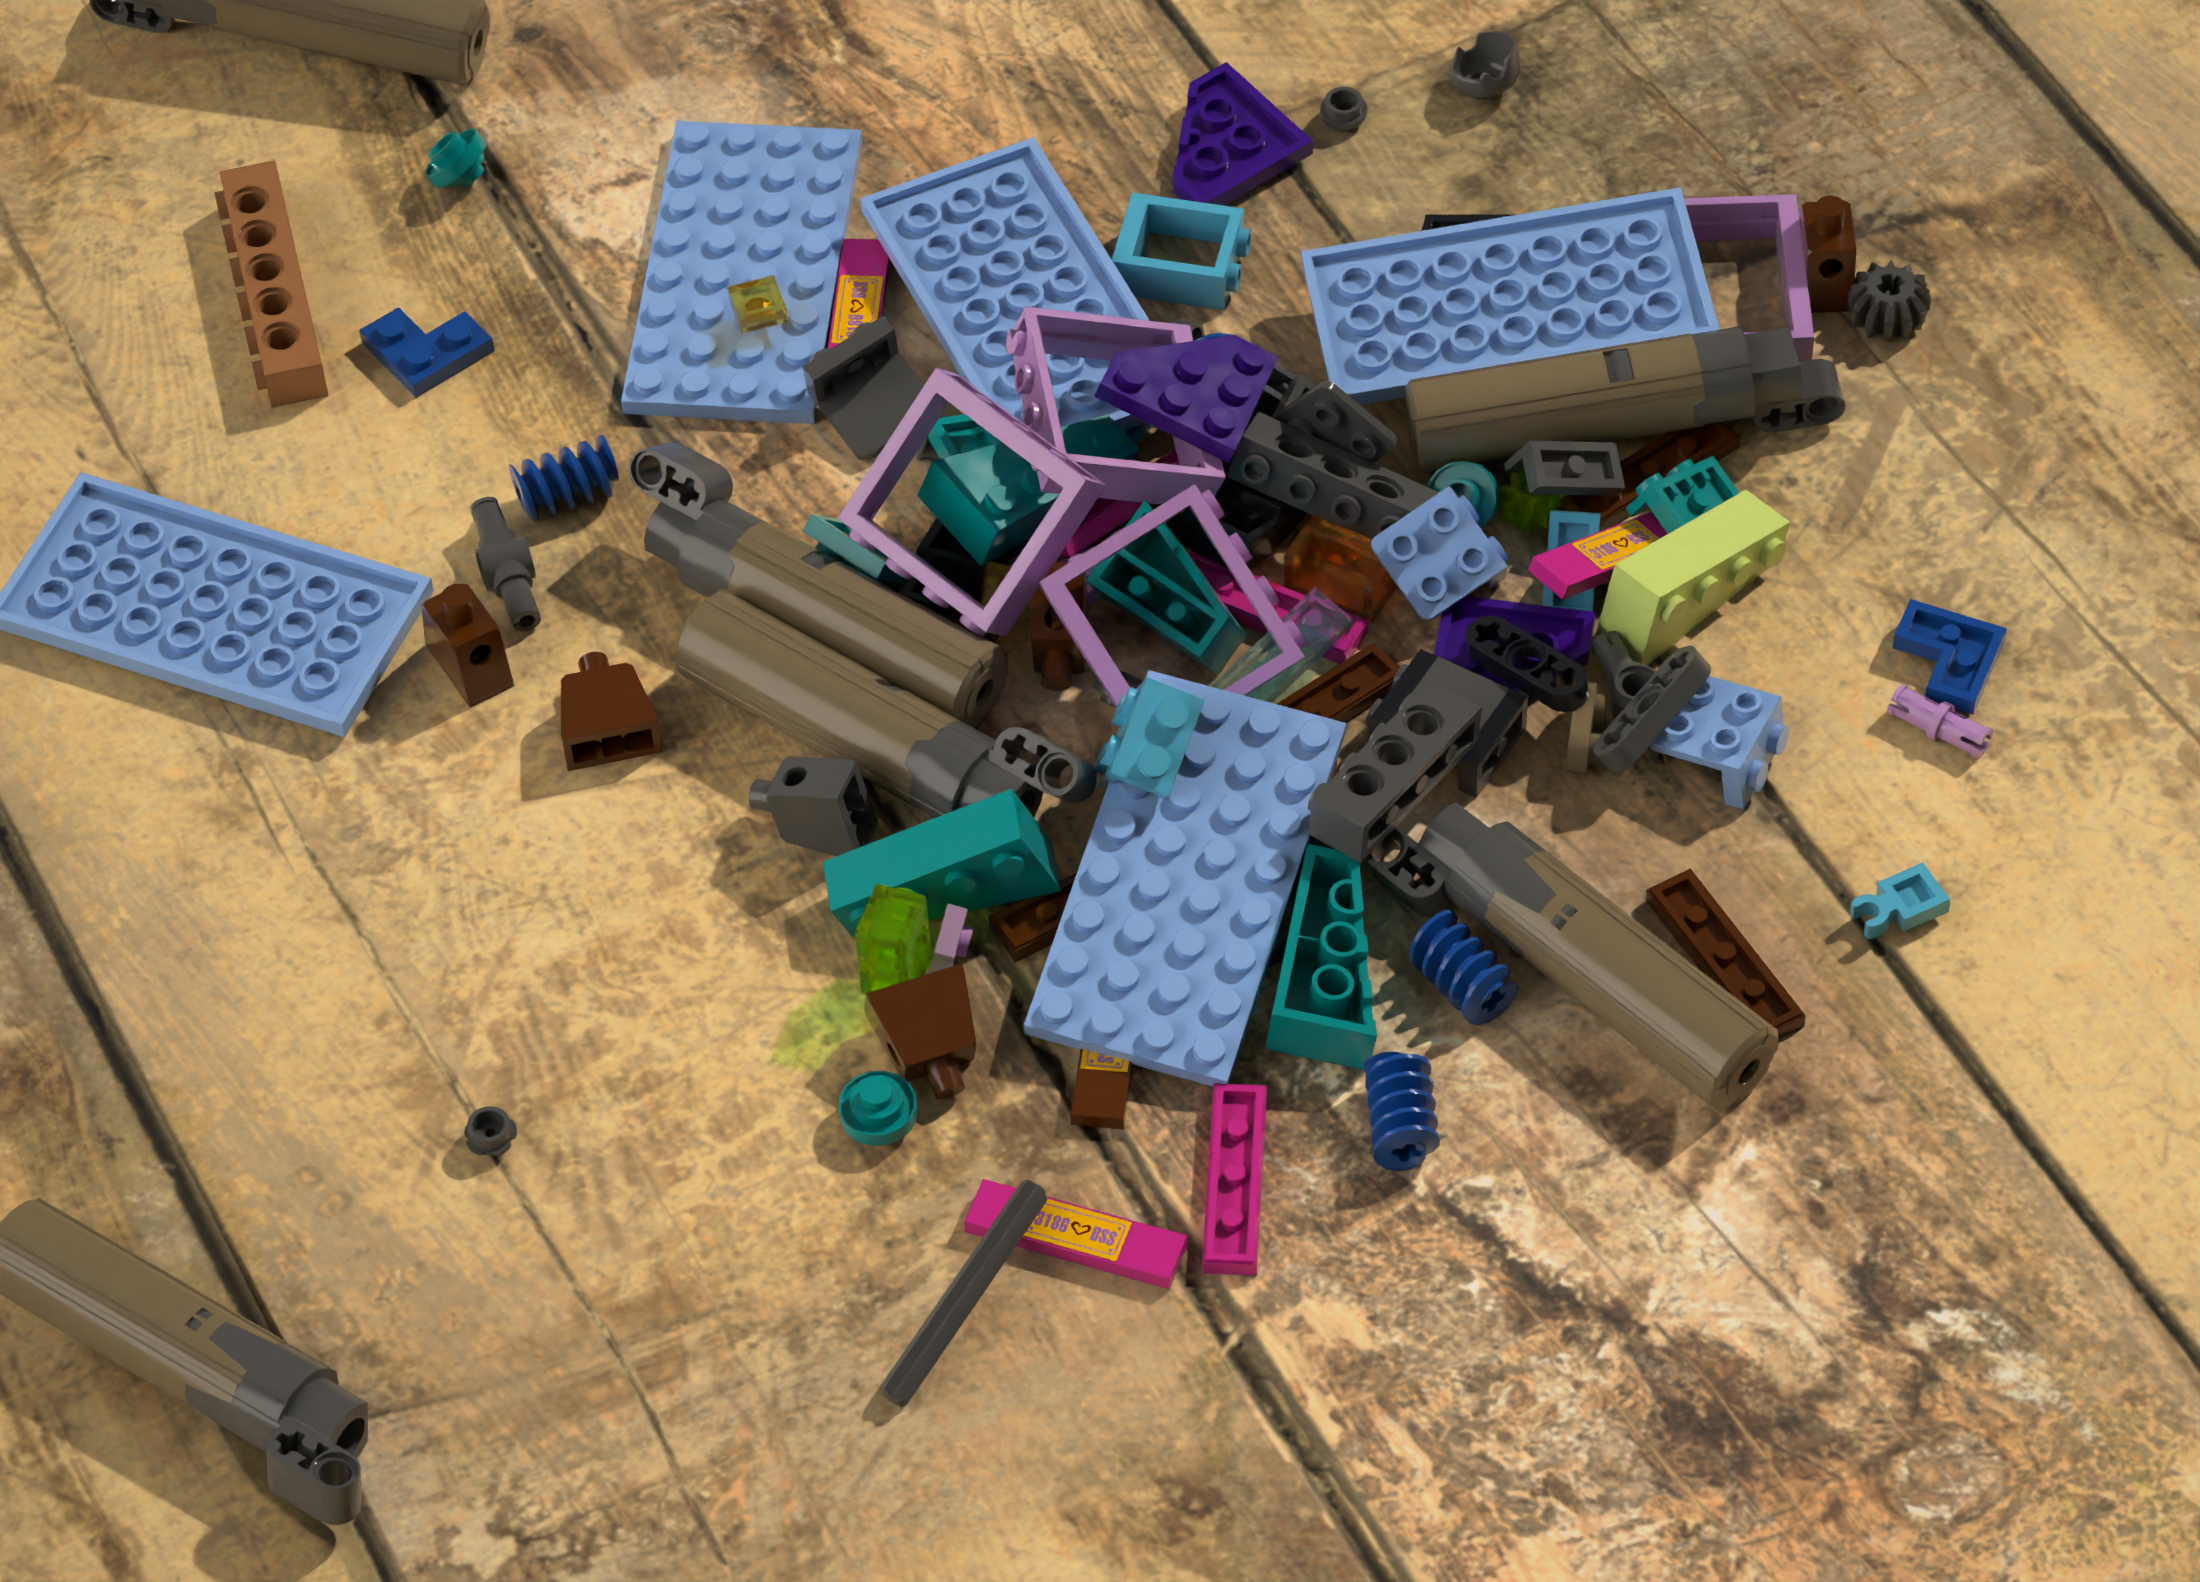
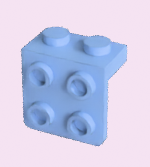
[1371,486,1509,621]
[1649,676,1789,810]

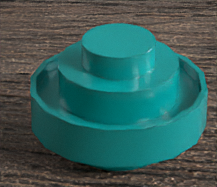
[425,128,486,189]
[1427,461,1500,529]
[839,1071,917,1146]

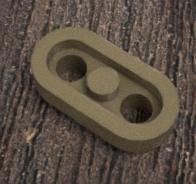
[1566,682,1607,774]

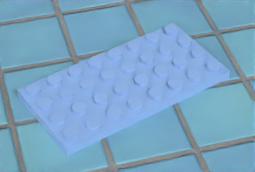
[621,121,863,424]
[860,137,1150,442]
[1301,187,1720,405]
[0,472,434,737]
[1024,670,1346,1087]

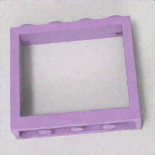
[1684,194,1814,362]
[1006,306,1225,504]
[838,367,1106,637]
[1039,484,1307,708]

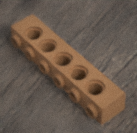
[214,160,329,407]

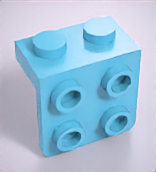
[1094,677,1205,799]

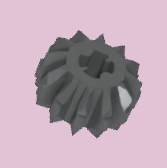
[1847,260,1931,342]

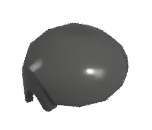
[1448,31,1520,100]

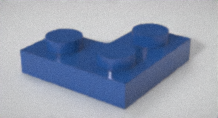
[359,307,495,398]
[1893,599,2007,715]

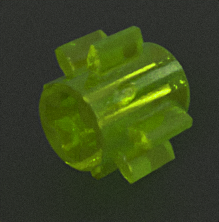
[1499,470,1561,531]

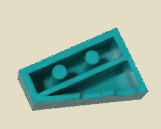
[1086,500,1247,676]

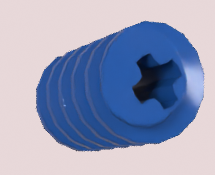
[509,435,619,522]
[1409,910,1520,1025]
[1363,1051,1440,1172]

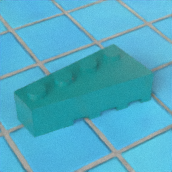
[917,414,1140,566]
[823,788,1062,937]
[1264,844,1377,1070]

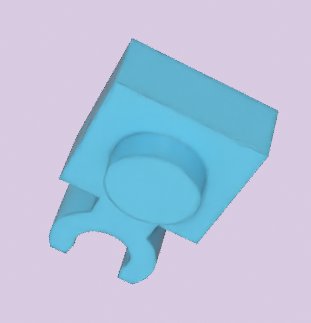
[1850,863,1950,939]

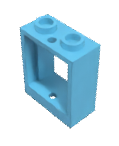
[1112,192,1252,310]

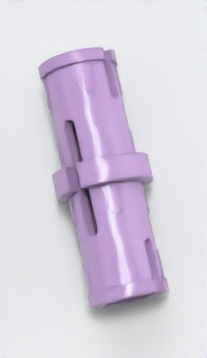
[1887,684,1993,759]

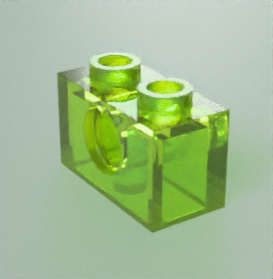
[855,883,932,995]

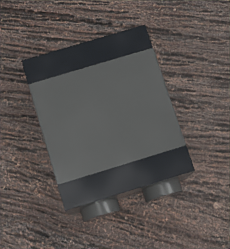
[1366,649,1528,798]

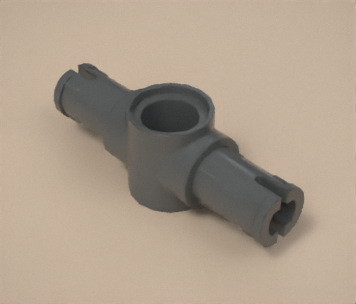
[470,497,541,632]
[1590,631,1676,765]

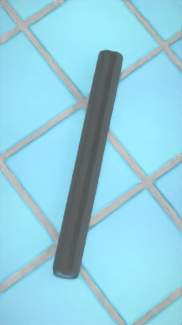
[881,1180,1047,1407]

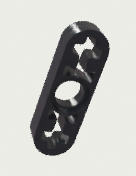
[1465,616,1589,712]

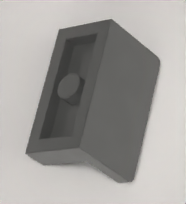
[1504,441,1625,496]

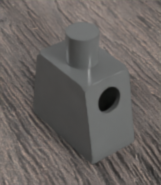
[749,756,878,856]

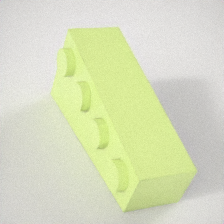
[1595,490,1790,666]

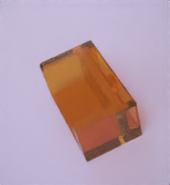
[1284,515,1397,623]

